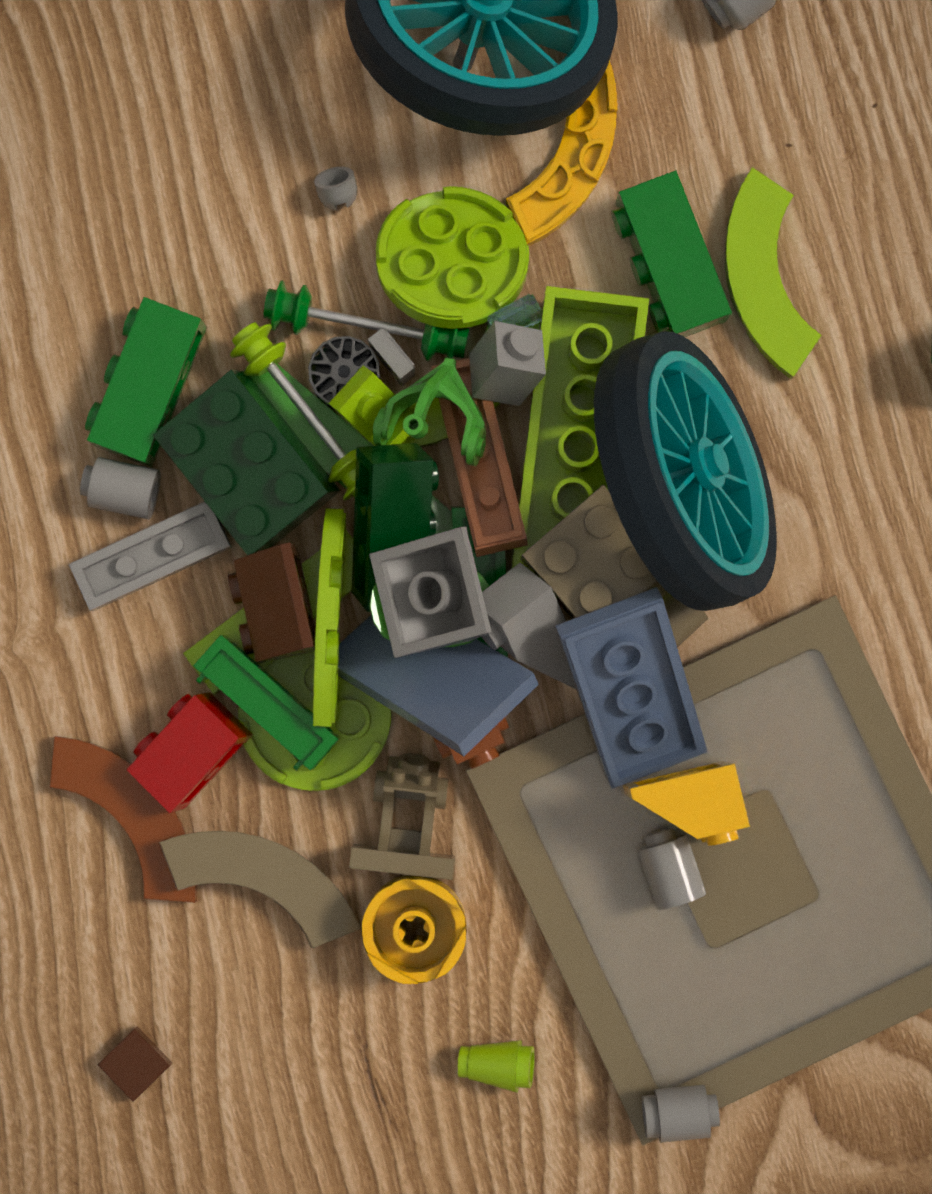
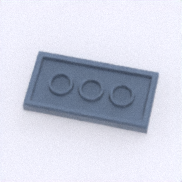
[556,587,708,789]
[338,615,539,756]

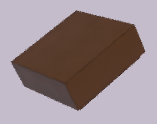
[97,1026,172,1102]

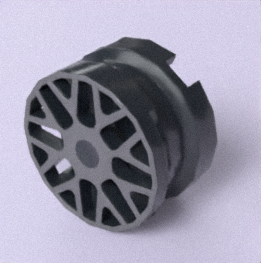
[308,336,381,410]

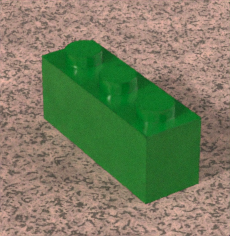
[611,170,732,337]
[85,297,207,468]

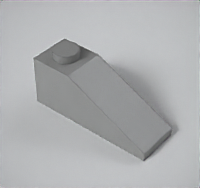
[482,563,577,690]

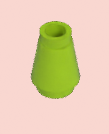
[458,1040,535,1093]

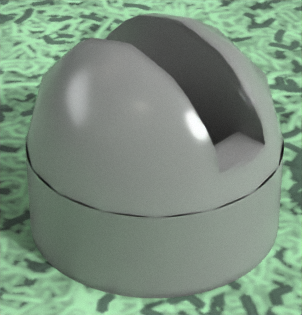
[314,167,357,211]

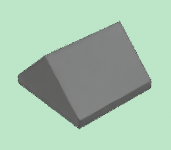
[369,527,492,658]

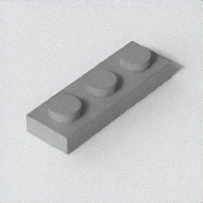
[69,501,232,611]

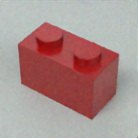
[126,692,253,813]

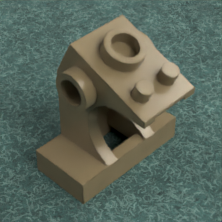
[349,753,455,880]

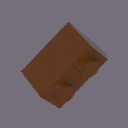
[228,542,316,663]

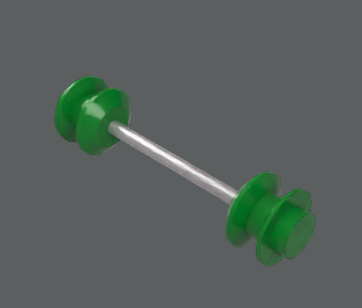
[263,280,469,362]

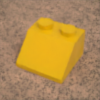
[623,761,750,846]

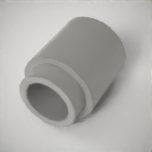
[642,1085,720,1143]

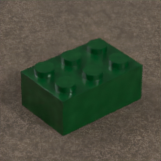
[153,370,341,555]

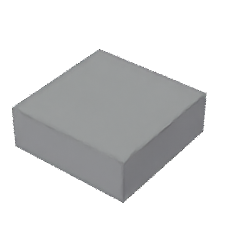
[368,328,416,386]

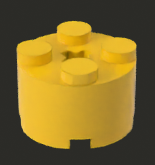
[362,875,467,984]

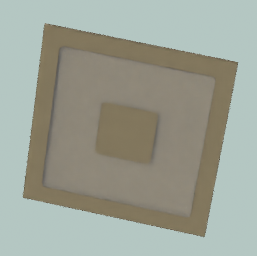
[466,595,932,1146]

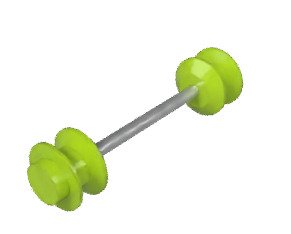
[230,322,356,501]

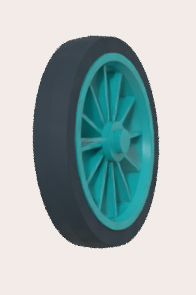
[345,0,618,136]
[594,331,777,611]

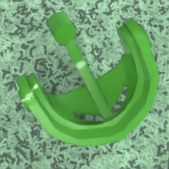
[373,357,486,466]

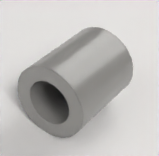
[80,457,161,520]
[637,827,707,910]

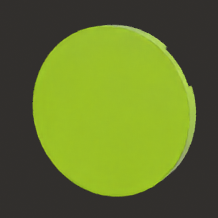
[376,186,529,329]
[238,642,391,791]

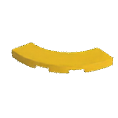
[506,60,618,246]

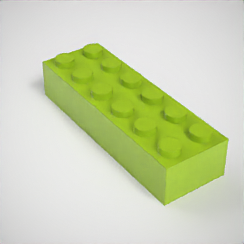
[511,286,649,605]

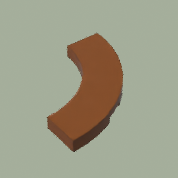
[50,736,197,903]

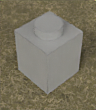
[469,321,546,406]

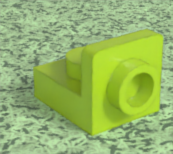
[328,365,414,446]

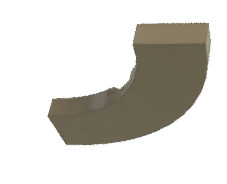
[159,831,361,948]

